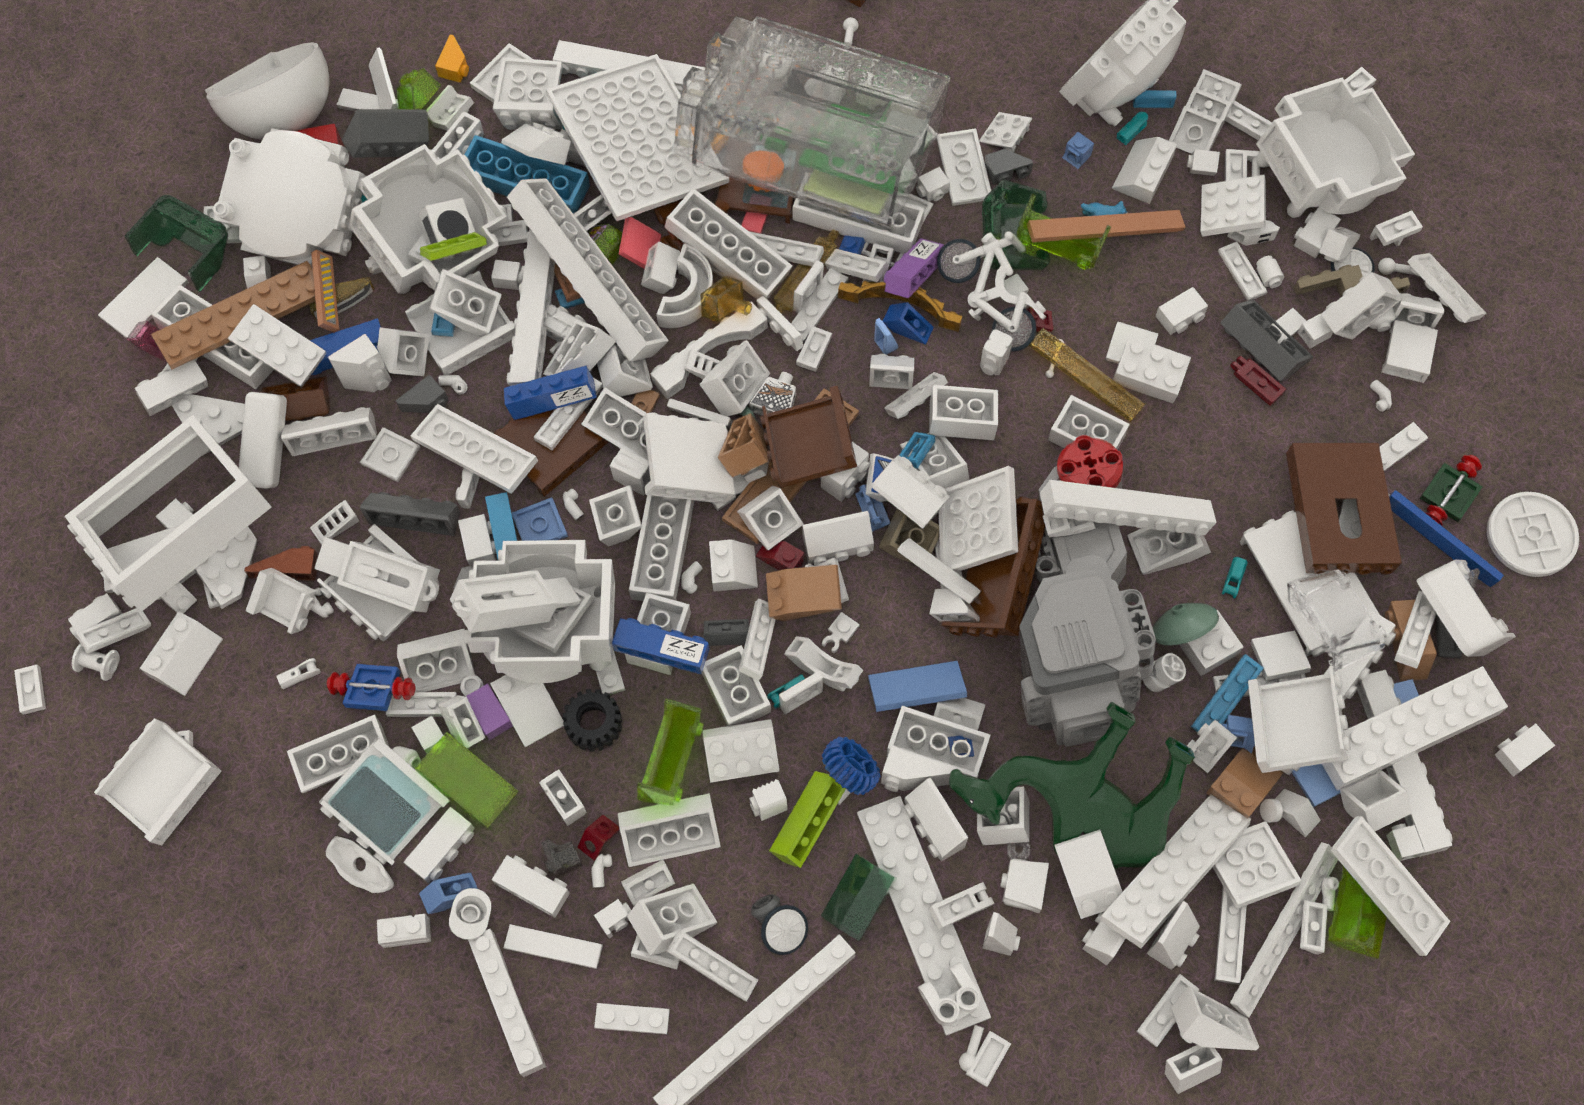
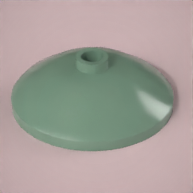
[1152,603,1219,645]

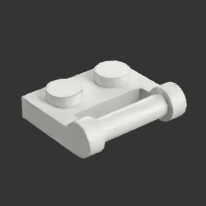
[1225,149,1260,181]

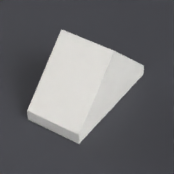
[1275,789,1321,837]

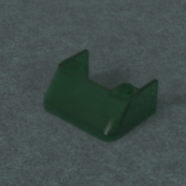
[125,195,228,292]

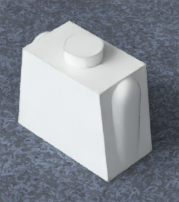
[610,448,650,496]
[1000,859,1049,913]

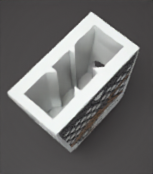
[750,372,796,416]

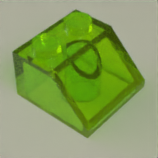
[397,68,441,109]

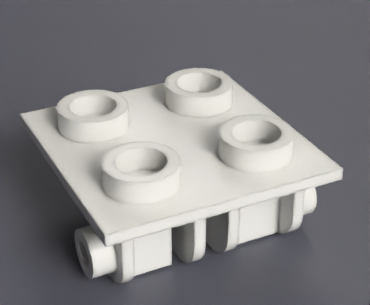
[979,112,1032,152]

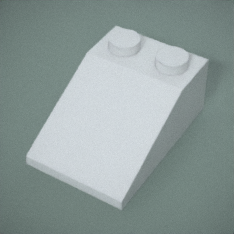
[429,269,502,337]
[699,340,770,417]
[900,433,969,489]
[1127,528,1211,575]
[490,675,564,747]
[881,746,959,792]
[1055,830,1122,919]
[627,884,717,956]
[1147,901,1200,970]
[1171,986,1259,1050]

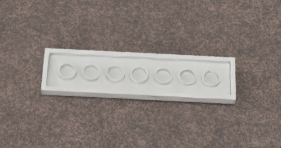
[1101,794,1251,948]

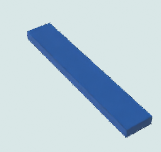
[1389,490,1504,588]

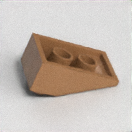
[766,565,842,621]
[1207,747,1284,818]

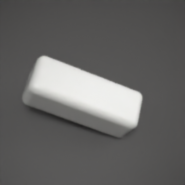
[239,392,287,489]

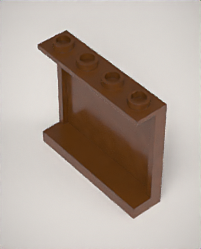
[760,385,858,488]
[493,409,609,497]

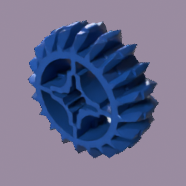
[822,737,881,795]

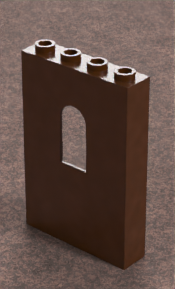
[1286,443,1402,575]

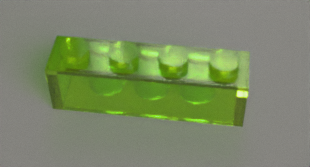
[1328,866,1387,959]

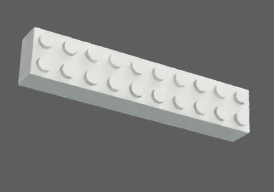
[507,178,669,362]

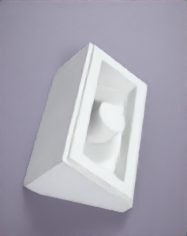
[621,860,675,906]
[1300,900,1328,954]

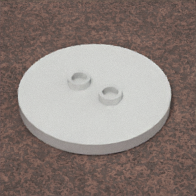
[1487,492,1579,577]

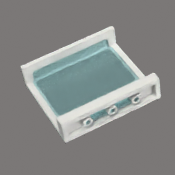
[319,737,450,865]

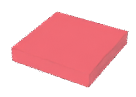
[619,217,661,269]

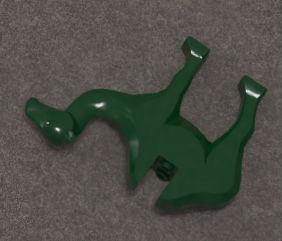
[949,702,1195,869]

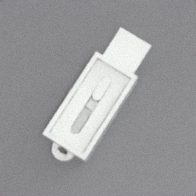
[314,537,440,612]
[450,570,581,633]

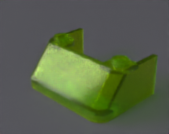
[1016,194,1111,270]
[637,698,704,806]

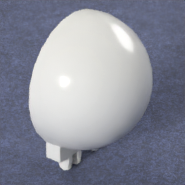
[205,42,329,140]

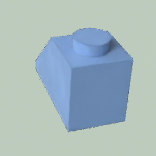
[419,873,478,914]

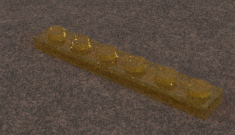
[1029,328,1145,422]

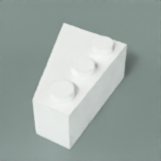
[543,319,616,376]

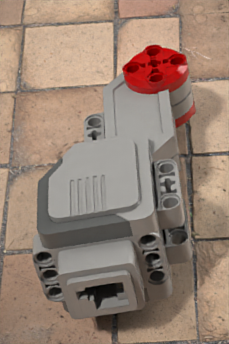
[1019,435,1156,746]

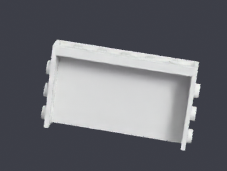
[1240,510,1380,657]

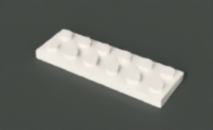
[411,404,538,494]
[1330,816,1450,956]

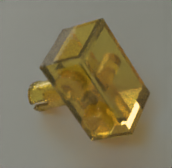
[700,276,752,322]

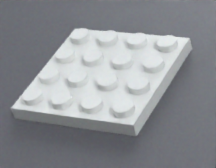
[939,466,1018,572]

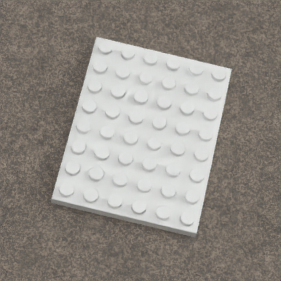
[546,54,729,221]

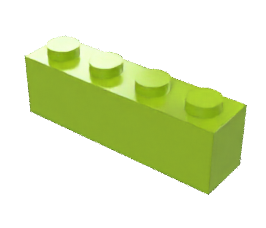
[769,771,846,868]

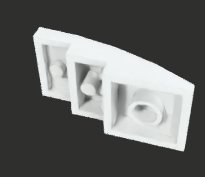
[1169,69,1242,154]

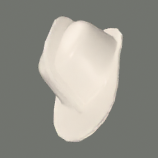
[449,888,491,940]

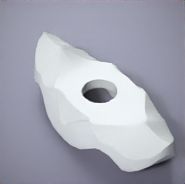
[326,836,394,893]

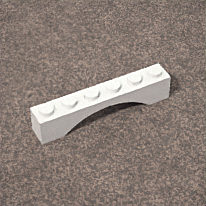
[650,301,768,399]
[468,929,546,1077]

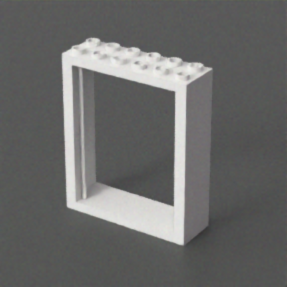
[65,415,271,612]

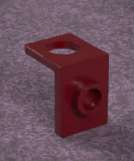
[577,815,620,861]

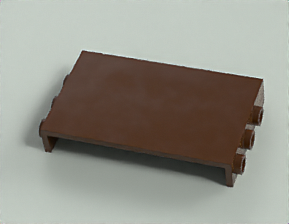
[941,497,1045,638]

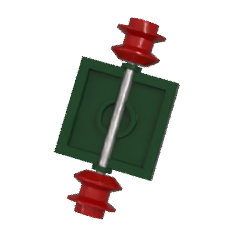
[1420,455,1483,526]

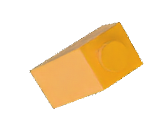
[435,35,469,83]

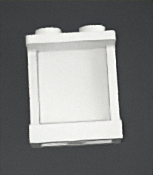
[1381,320,1438,383]
[246,568,316,634]

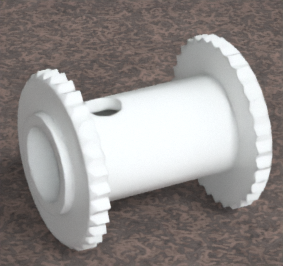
[72,644,120,681]

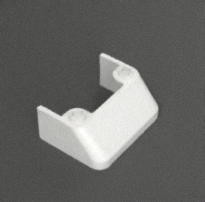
[1417,560,1516,657]

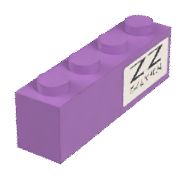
[884,238,944,298]

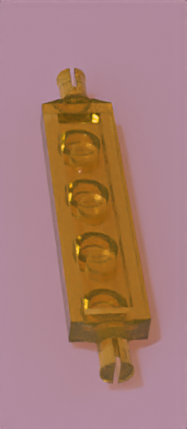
[774,229,839,313]

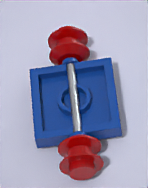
[327,664,416,711]

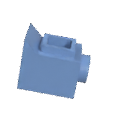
[1062,132,1094,169]
[1222,715,1255,754]

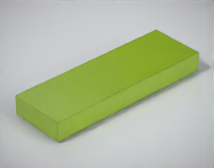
[420,232,487,261]

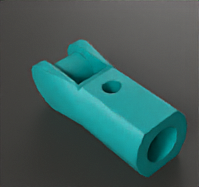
[1116,112,1148,145]
[1221,557,1248,599]
[767,674,805,709]

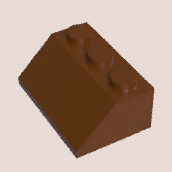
[261,376,330,422]

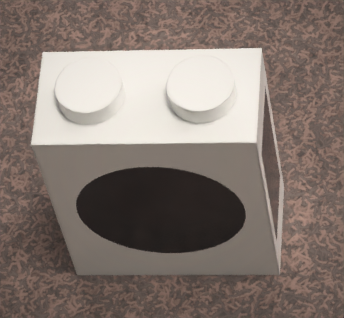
[418,198,476,261]

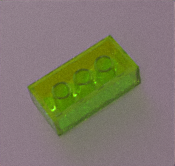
[415,732,519,829]

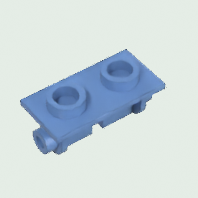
[855,484,890,532]

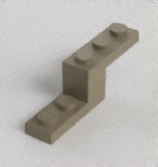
[1294,265,1410,297]

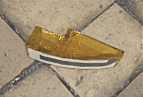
[310,277,374,320]

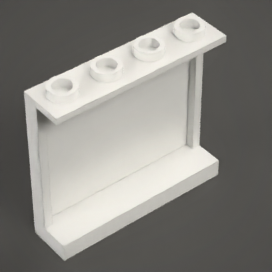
[405,271,516,375]
[638,412,735,504]
[317,524,440,642]
[1248,666,1351,773]
[94,718,221,846]

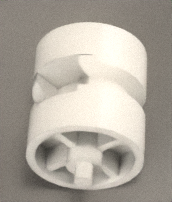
[1143,653,1186,692]

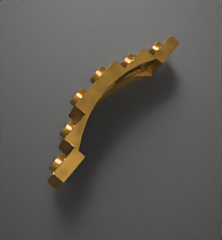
[838,280,962,332]

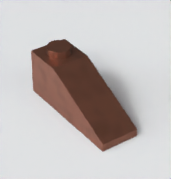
[244,546,319,581]

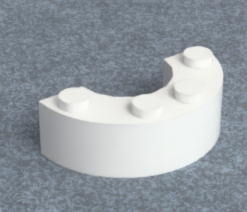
[656,244,714,328]

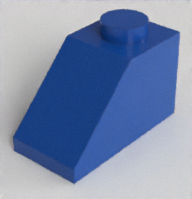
[883,302,934,344]

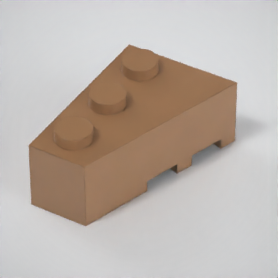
[718,413,768,477]
[1385,600,1437,681]

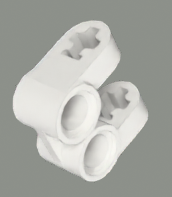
[918,962,980,1026]

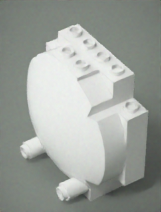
[1059,0,1186,127]
[1256,77,1415,218]
[213,128,366,269]
[349,144,507,294]
[464,540,615,683]

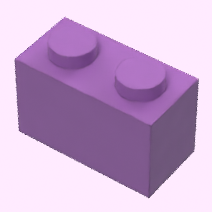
[466,683,513,741]

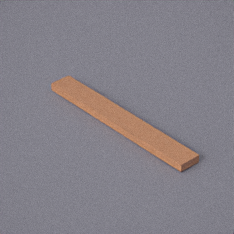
[1027,210,1185,242]

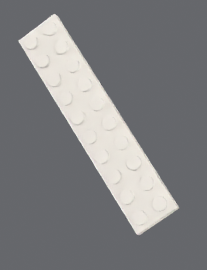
[857,796,991,1036]

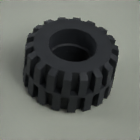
[562,689,623,752]

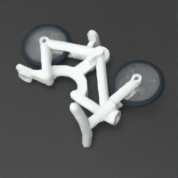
[937,231,1046,352]

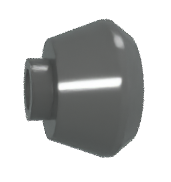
[751,894,781,923]

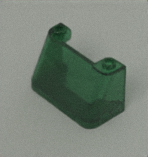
[982,180,1050,270]

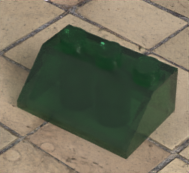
[821,854,897,941]

